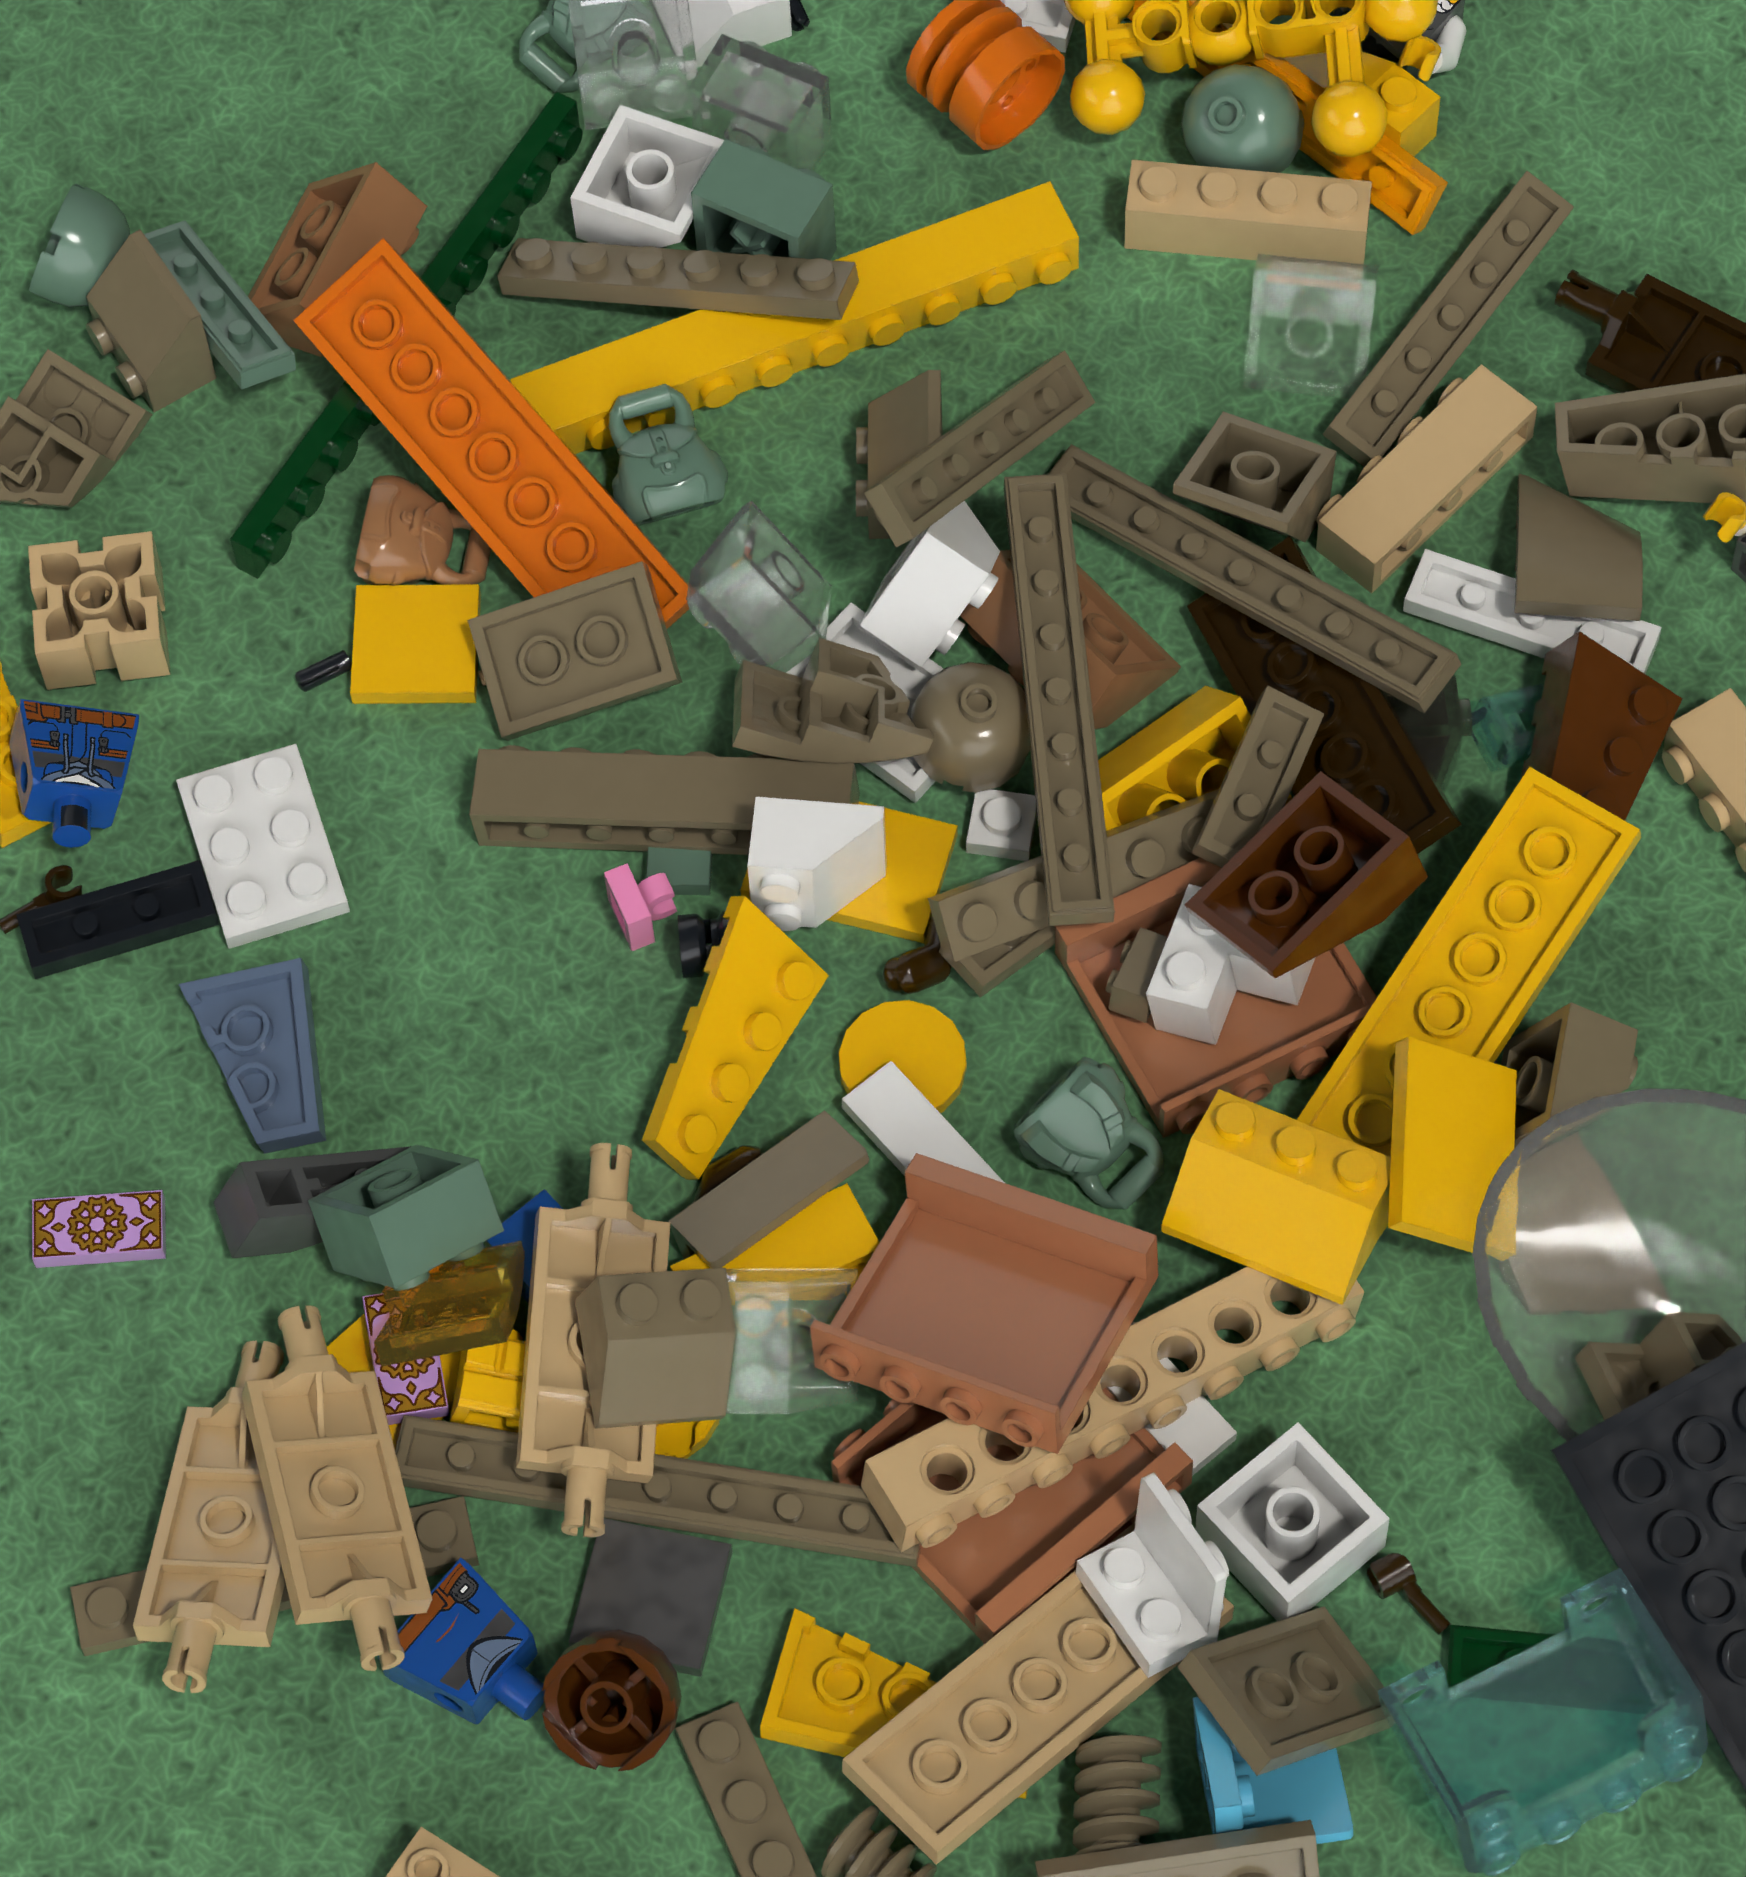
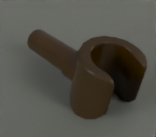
[0,865,82,934]
[1367,1553,1451,1635]

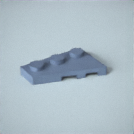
[179,958,326,1154]

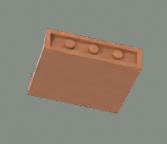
[1055,857,1377,1138]
[810,1153,1159,1454]
[831,1388,1193,1644]

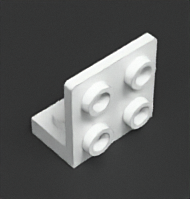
[1075,1472,1229,1678]

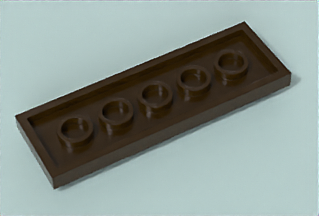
[1187,536,1462,854]

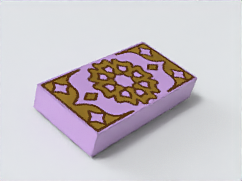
[32,1190,166,1268]
[362,1286,449,1425]

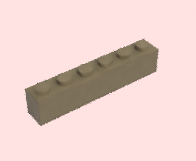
[469,745,860,855]

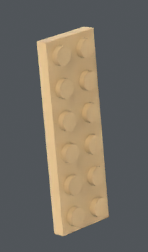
[842,1522,1234,1865]

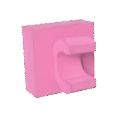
[604,863,677,951]

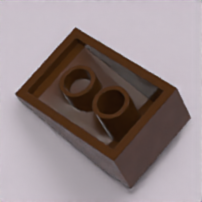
[1184,771,1428,978]

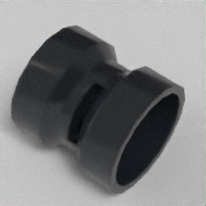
[678,911,729,978]

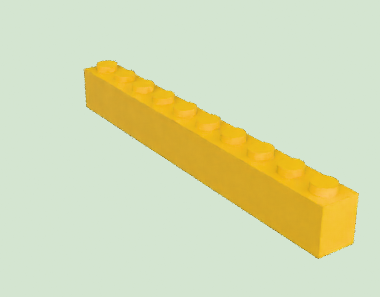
[509,181,1079,454]

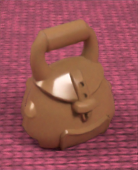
[354,475,491,585]

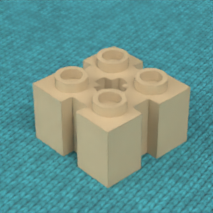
[28,531,170,690]

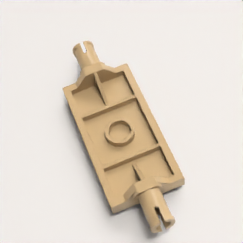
[516,1143,671,1537]
[241,1306,432,1671]
[133,1341,285,1693]

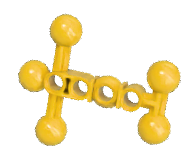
[1064,0,1438,157]

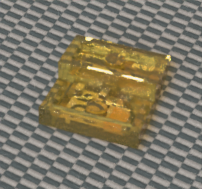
[374,1241,525,1366]

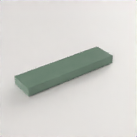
[144,221,296,390]

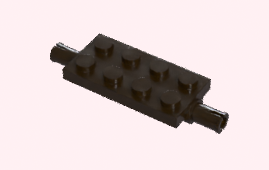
[1555,270,1746,393]

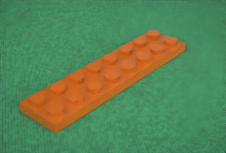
[293,238,701,629]

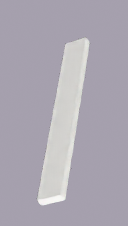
[842,1061,1237,1476]

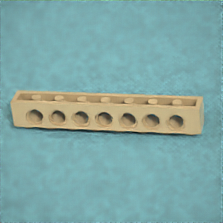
[861,1267,1364,1552]

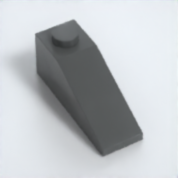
[213,1146,412,1258]

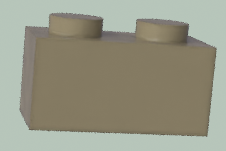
[1106,927,1168,1023]

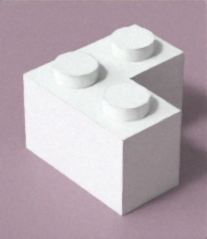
[1146,884,1316,1045]

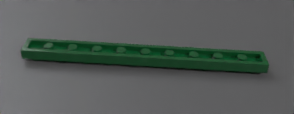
[230,91,583,579]

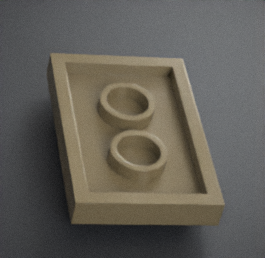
[468,561,683,741]
[1177,1606,1403,1776]

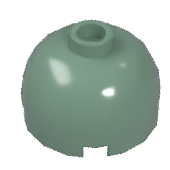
[1181,64,1305,173]
[29,183,130,307]

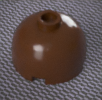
[542,1630,682,1771]

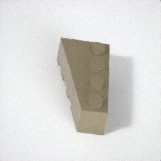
[1555,374,1746,503]

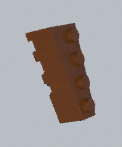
[1521,631,1683,820]

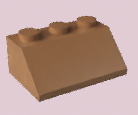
[248,162,427,357]
[960,550,1181,729]

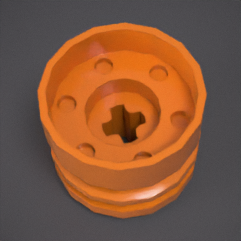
[906,0,1065,150]

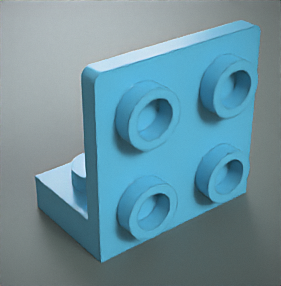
[1193,1697,1353,1844]

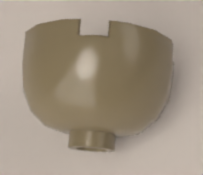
[910,662,1031,793]

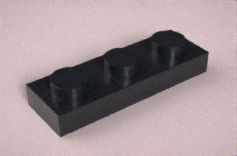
[16,860,219,979]

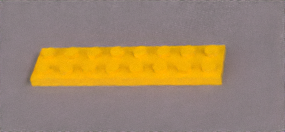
[1297,766,1641,1238]

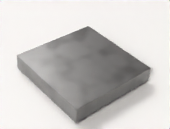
[569,1518,733,1677]

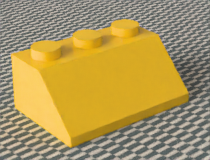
[1098,686,1292,831]
[1161,1089,1391,1305]

